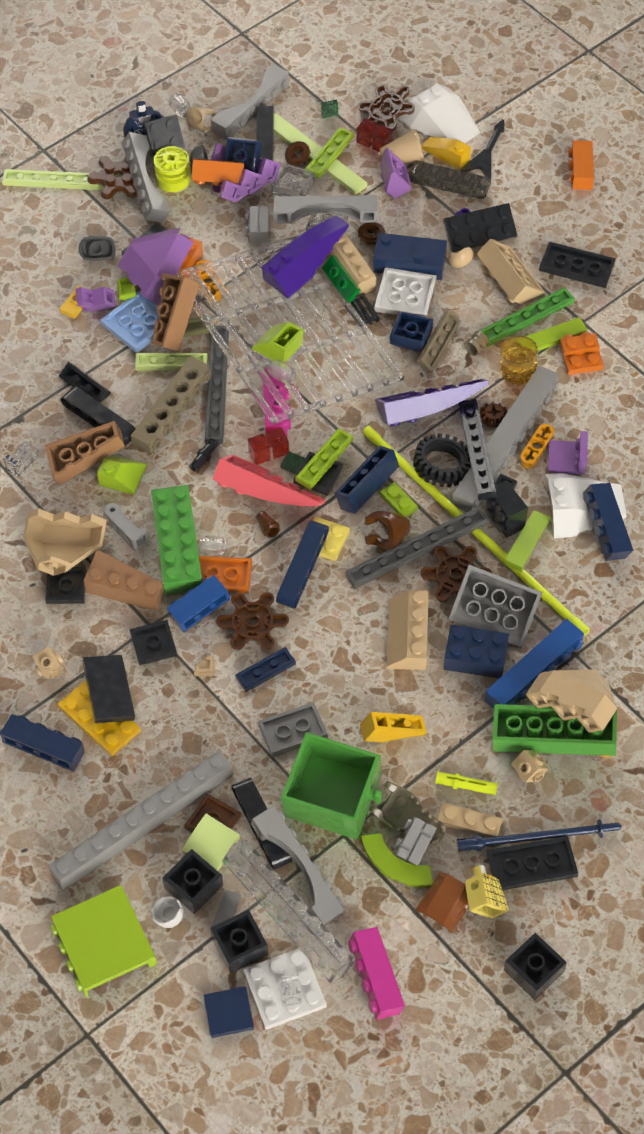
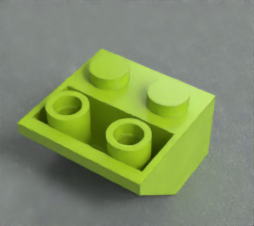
[252,322,304,366]

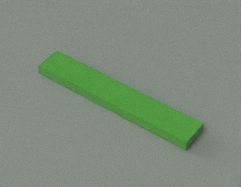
[480,287,575,347]

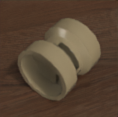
[464,331,489,356]

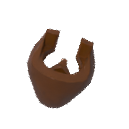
[364,511,411,550]

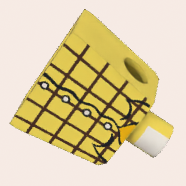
[465,865,509,919]

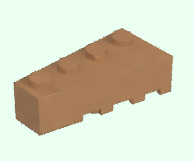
[152,273,200,352]
[45,421,125,486]
[84,550,165,611]

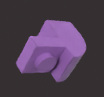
[76,287,116,312]

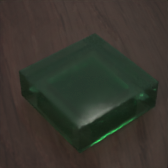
[321,99,338,119]
[280,451,305,474]

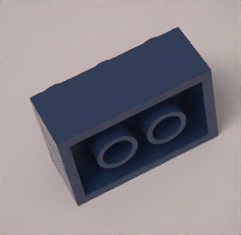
[443,624,509,679]

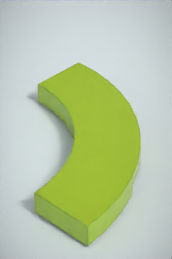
[361,833,433,888]

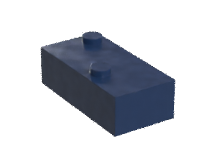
[373,233,447,280]

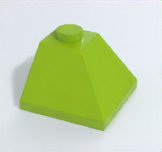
[97,455,147,495]

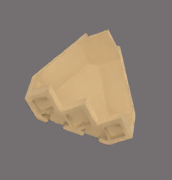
[23,508,107,576]
[526,670,617,733]

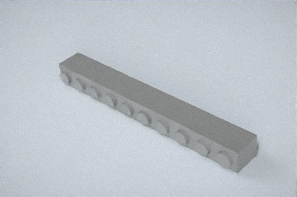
[452,365,560,512]
[48,750,233,891]

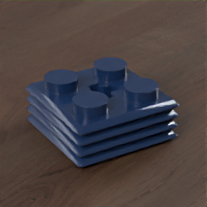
[224,137,262,174]
[389,311,433,352]

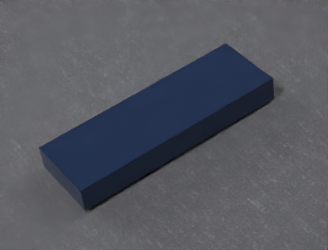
[235,647,296,692]

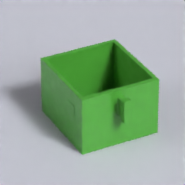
[281,732,382,840]

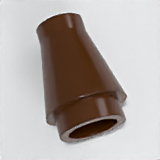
[256,511,280,538]

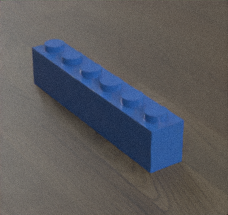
[484,619,584,709]

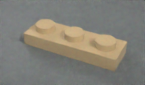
[438,803,503,838]

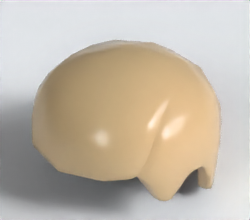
[445,247,473,268]

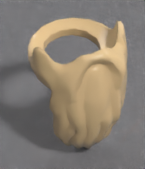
[186,107,216,132]

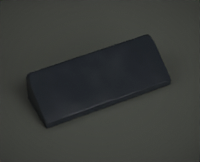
[59,362,111,403]

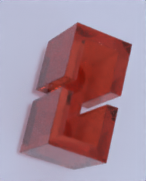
[356,118,394,152]
[248,427,289,465]

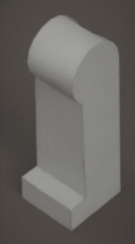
[104,503,150,551]

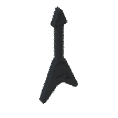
[461,119,504,182]

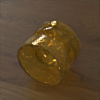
[500,336,538,385]

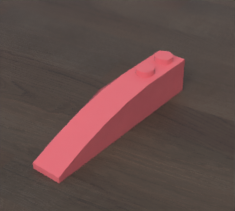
[213,454,326,506]

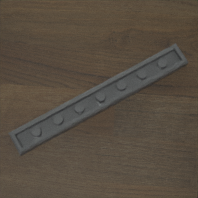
[205,325,229,444]
[345,506,489,589]

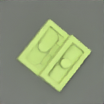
[182,814,240,871]

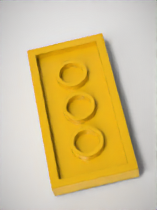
[57,680,141,757]

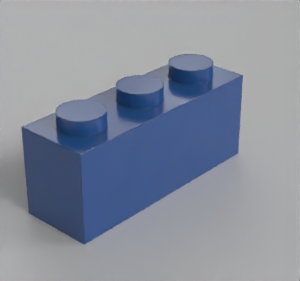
[167,575,230,633]

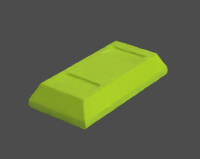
[117,277,136,301]

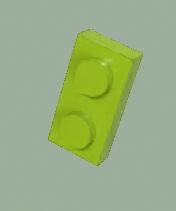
[380,482,418,518]

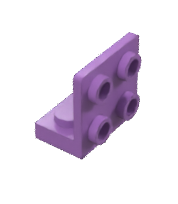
[548,431,588,475]

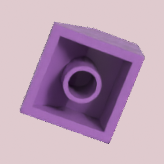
[380,147,412,199]

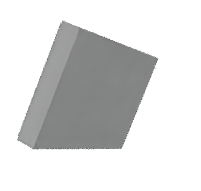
[258,702,328,758]

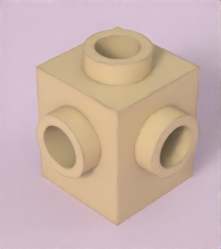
[32,646,65,679]
[511,750,549,783]

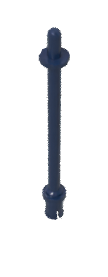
[457,819,622,852]

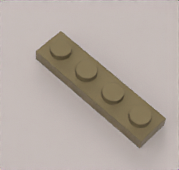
[416,309,461,374]

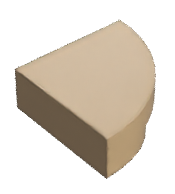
[194,656,214,676]

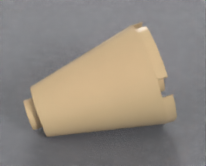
[377,129,425,164]

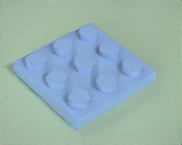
[100,291,159,353]

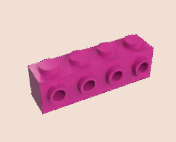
[262,368,291,438]
[348,927,405,1020]

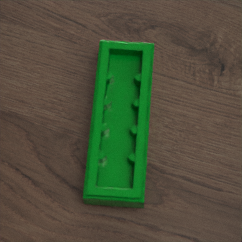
[322,255,361,303]

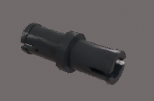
[189,438,219,473]

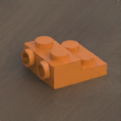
[559,332,604,375]

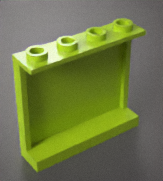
[50,885,157,997]

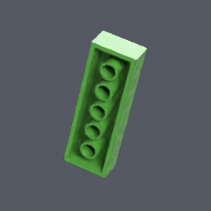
[151,485,202,596]
[493,704,617,756]

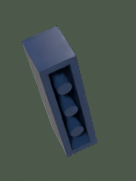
[335,445,399,514]
[583,482,634,561]
[0,714,85,772]

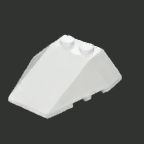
[399,83,480,143]
[544,473,627,538]

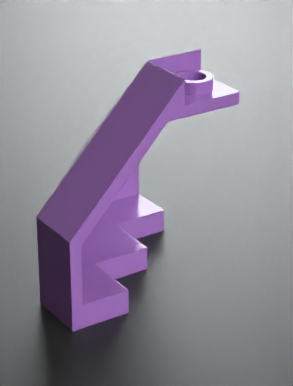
[208,143,281,202]
[118,227,194,305]

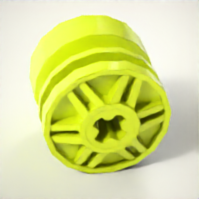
[154,146,191,192]

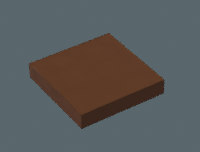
[184,794,242,832]

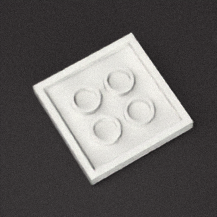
[374,267,436,318]
[243,947,327,1030]

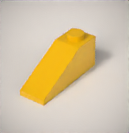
[421,137,471,171]
[360,712,427,743]

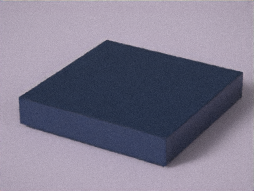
[203,986,254,1038]

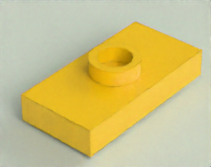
[59,285,84,319]

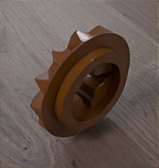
[285,141,311,167]
[358,223,385,245]
[479,402,507,427]

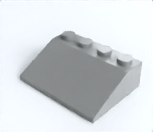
[448,565,543,647]

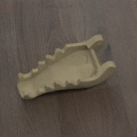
[369,781,446,845]

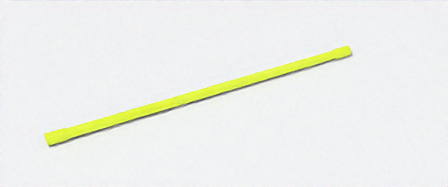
[362,426,590,636]

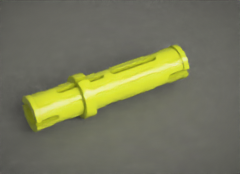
[435,771,498,796]

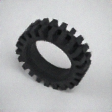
[413,434,471,487]

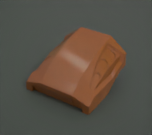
[416,872,469,933]

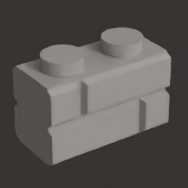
[245,206,270,244]
[394,816,437,866]

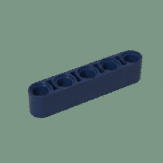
[276,520,329,609]

